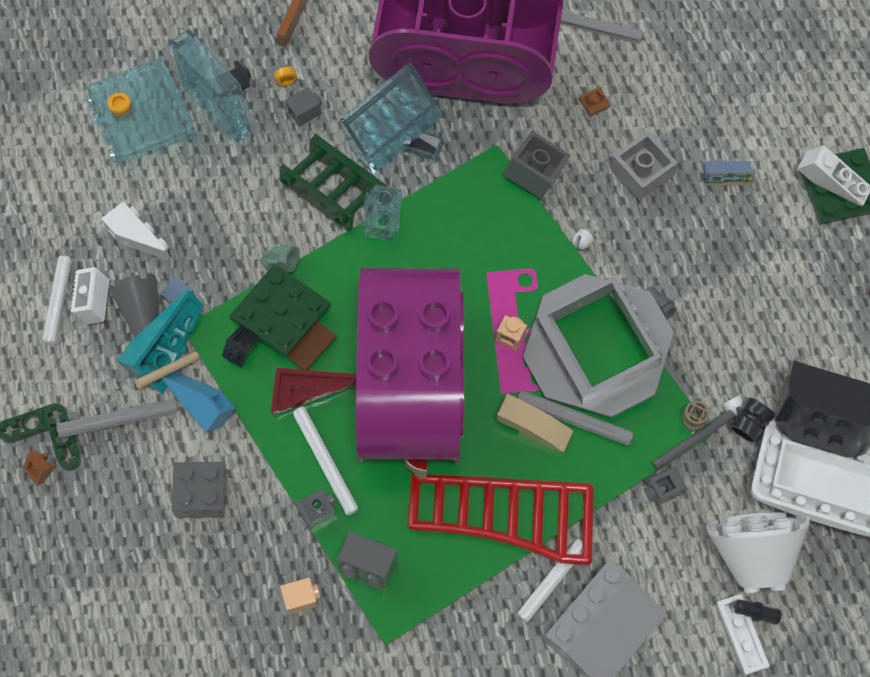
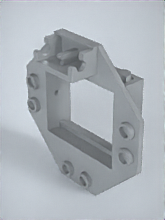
[523,274,674,418]

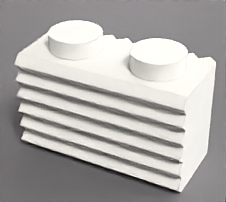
[70,267,109,325]

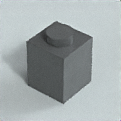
[285,87,322,127]

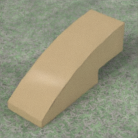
[497,394,573,453]

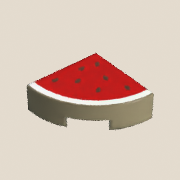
[403,459,428,478]

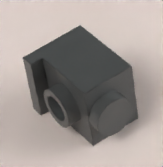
[646,467,687,506]
[295,489,337,529]

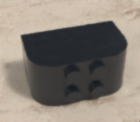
[775,360,870,457]

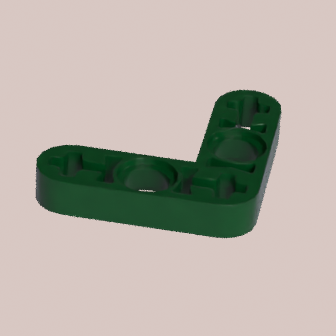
[0,403,81,471]

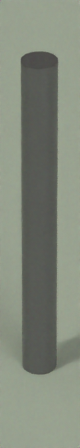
[652,410,735,470]

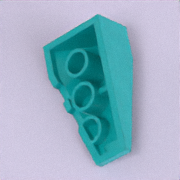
[117,289,203,394]

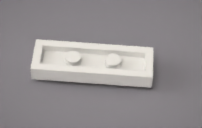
[716,594,770,676]

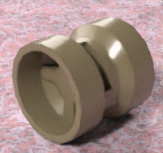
[682,401,710,432]

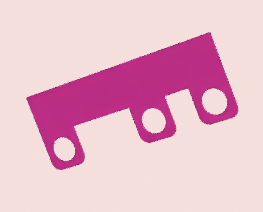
[486,269,541,394]

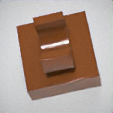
[579,87,610,117]
[23,450,56,486]

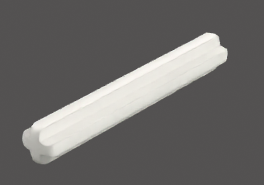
[43,256,72,344]
[517,539,583,622]

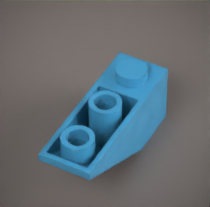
[162,373,235,432]

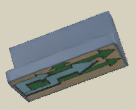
[704,161,755,185]

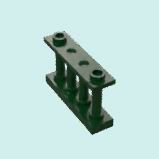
[279,134,387,232]

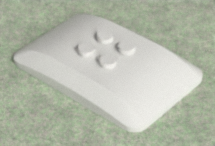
[751,421,870,537]

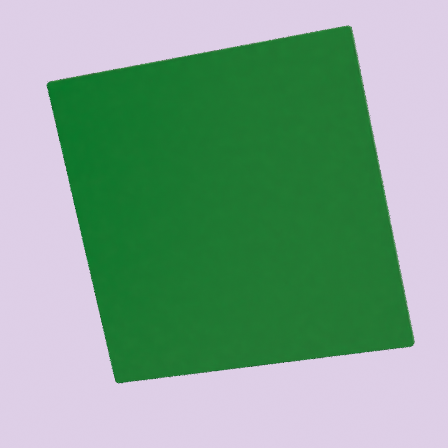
[187,146,712,644]

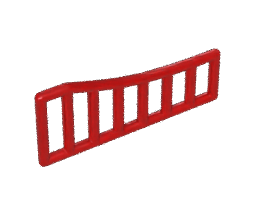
[408,474,594,565]

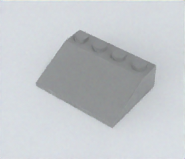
[544,559,667,677]

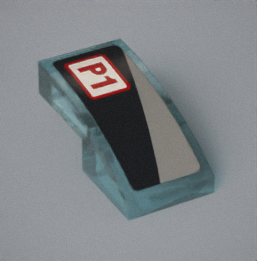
[391,127,444,160]

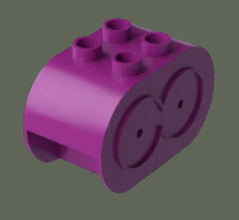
[369,0,563,103]
[356,267,464,463]

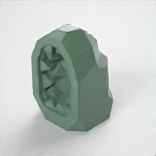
[260,244,300,273]

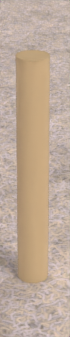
[135,351,199,389]

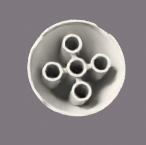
[706,512,810,593]

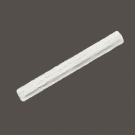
[293,407,358,515]

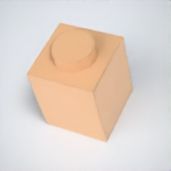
[280,577,321,615]

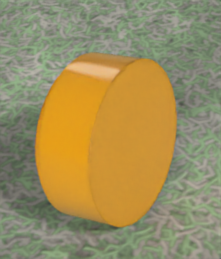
[274,67,297,86]
[108,93,132,116]

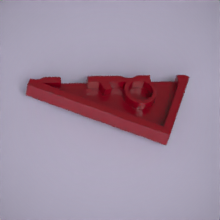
[271,367,357,415]

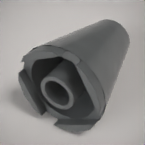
[109,274,158,337]

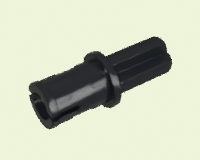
[733,599,782,625]

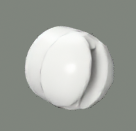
[572,229,593,250]
[722,396,744,416]

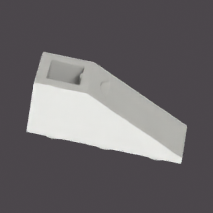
[797,145,870,206]
[101,202,170,260]

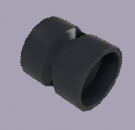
[730,397,775,444]

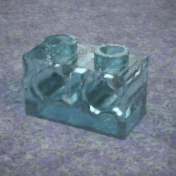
[363,185,402,241]

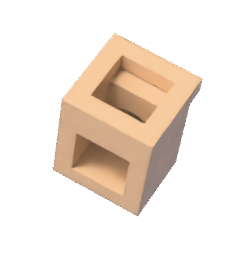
[496,315,528,351]

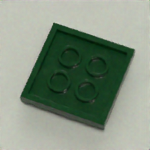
[798,148,870,225]
[229,264,331,358]

